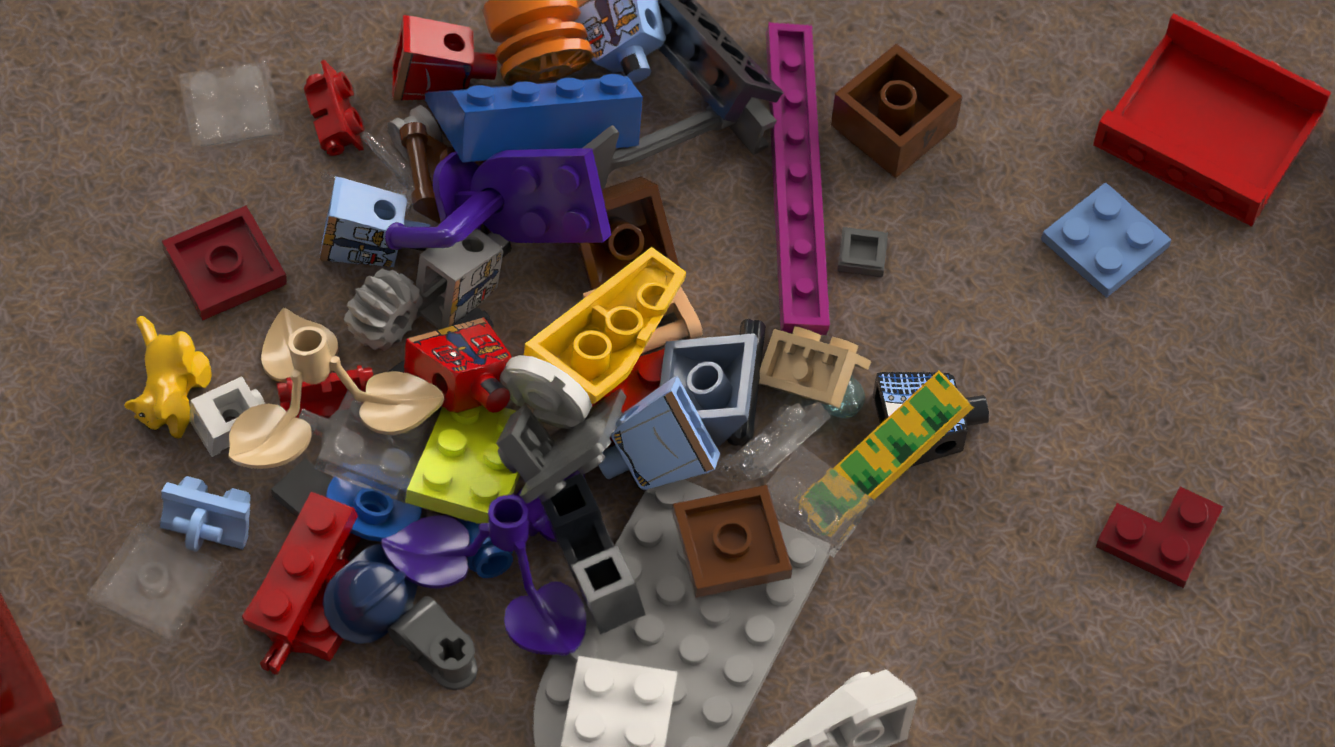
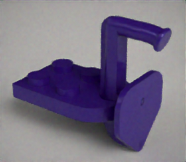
[385,148,612,250]

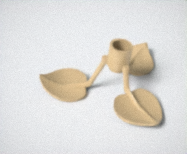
[228,308,444,469]

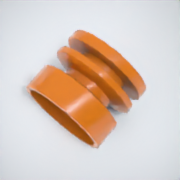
[483,0,594,85]

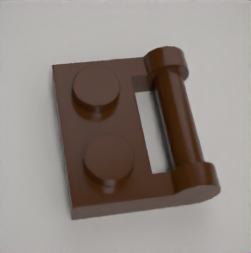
[399,122,456,224]

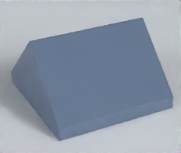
[660,333,758,446]

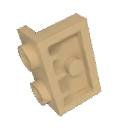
[759,326,871,408]

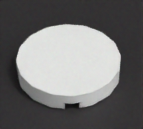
[499,355,592,429]

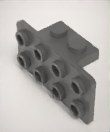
[496,389,626,503]

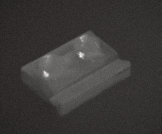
[766,443,876,557]

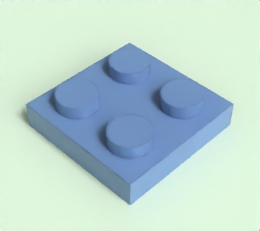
[1041,182,1171,298]

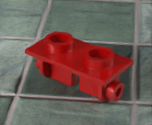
[304,59,365,156]
[276,365,373,422]

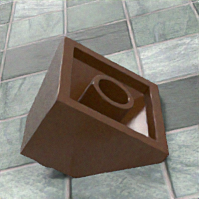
[578,176,679,290]

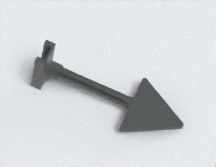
[583,97,777,189]

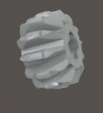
[344,268,423,351]

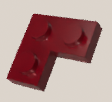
[1096,487,1223,588]

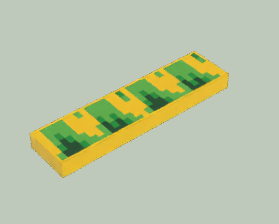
[798,371,974,538]

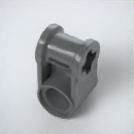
[388,596,478,690]

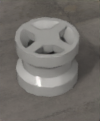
[387,105,443,161]

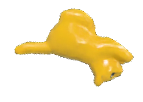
[124,316,212,439]

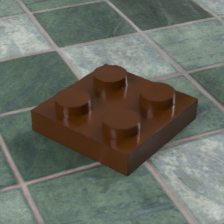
[672,485,792,598]

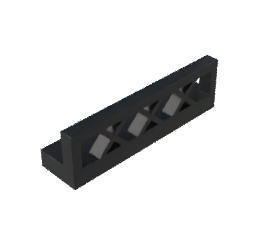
[658,0,783,123]

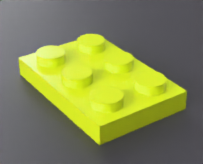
[405,405,540,524]

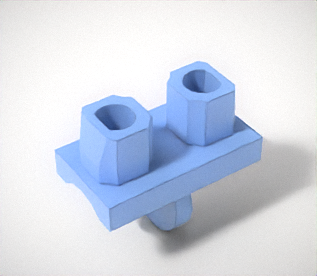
[160,476,250,551]

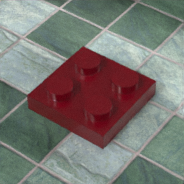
[162,205,287,321]

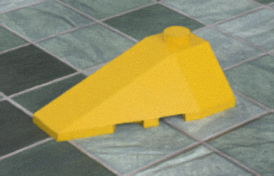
[524,247,686,403]

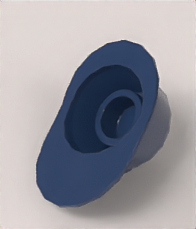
[323,544,418,644]

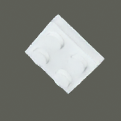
[561,656,677,747]

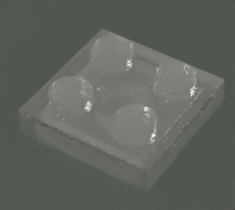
[179,60,283,155]

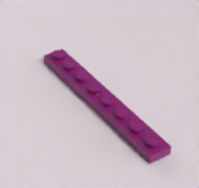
[766,22,830,335]

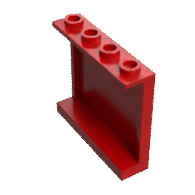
[1093,13,1332,227]

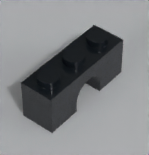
[539,473,646,635]

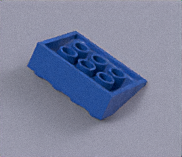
[425,74,643,162]

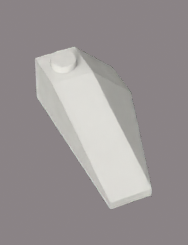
[768,669,917,747]

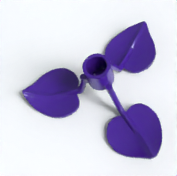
[382,470,586,656]

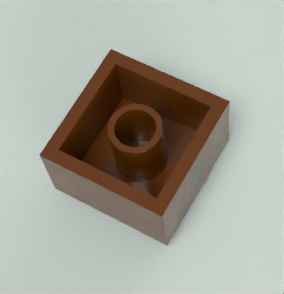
[830,43,962,178]

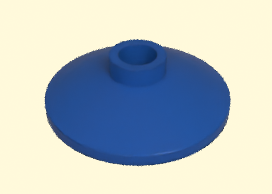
[326,467,422,541]

